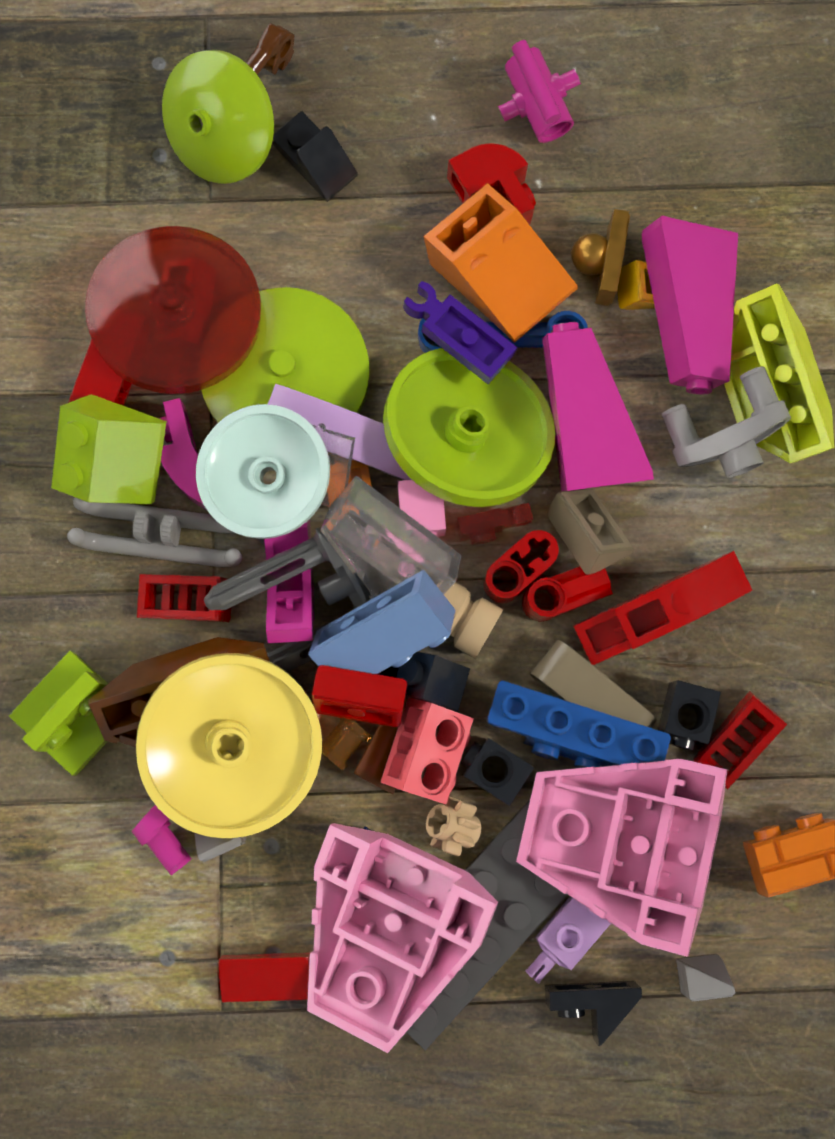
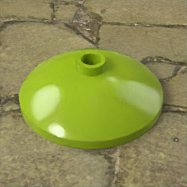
[162,50,274,184]

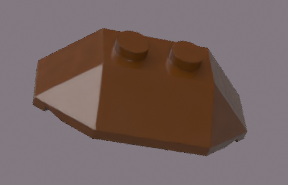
[89,637,270,748]

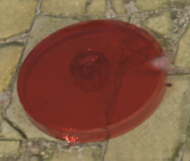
[85,226,261,394]

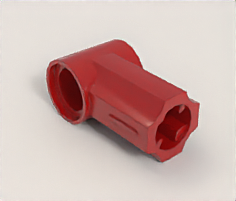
[522,566,613,622]

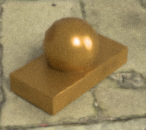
[571,209,630,306]

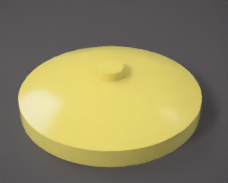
[136,653,322,838]

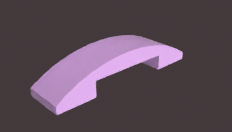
[268,384,412,480]

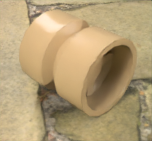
[442,579,503,659]

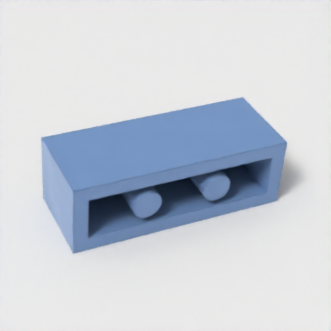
[308,570,455,674]

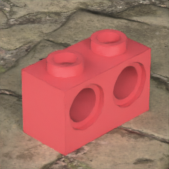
[380,697,474,804]

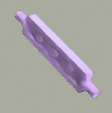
[525,896,611,984]

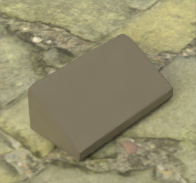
[547,489,635,575]

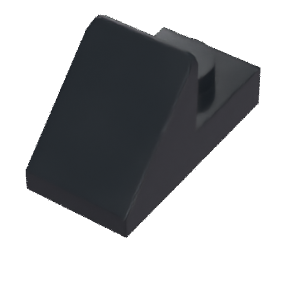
[272,111,358,202]
[545,980,642,1046]

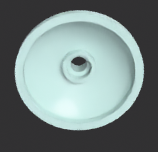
[196,404,330,539]

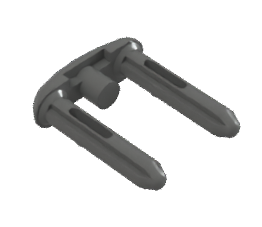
[204,527,373,672]

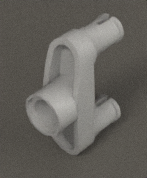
[661,366,791,478]

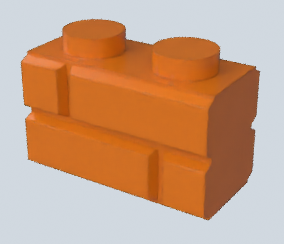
[743,813,835,898]

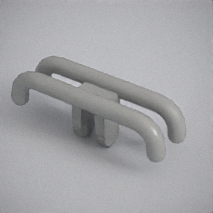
[67,497,242,567]

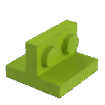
[9,651,108,776]

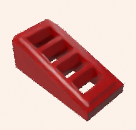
[137,574,231,622]
[693,691,787,790]

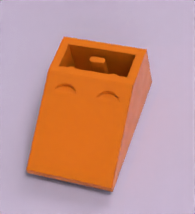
[423,183,578,343]

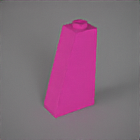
[641,216,738,395]
[542,322,654,492]

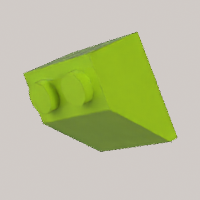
[51,394,167,504]

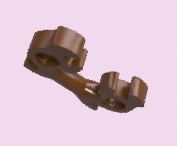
[245,23,295,75]

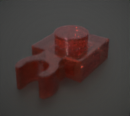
[456,503,533,545]

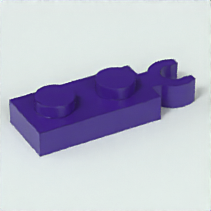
[403,281,517,384]

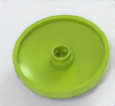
[199,287,370,424]
[383,348,555,507]

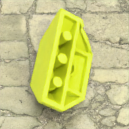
[724,283,834,463]

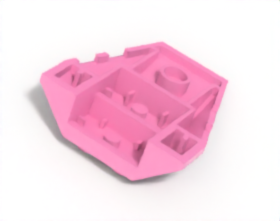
[516,759,727,957]
[307,823,498,1053]

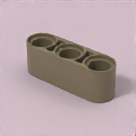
[530,640,657,728]

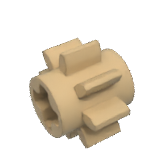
[426,796,481,856]

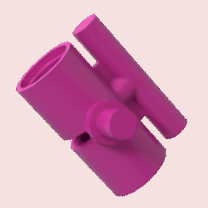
[498,40,581,143]

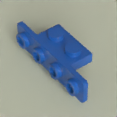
[487,681,671,768]

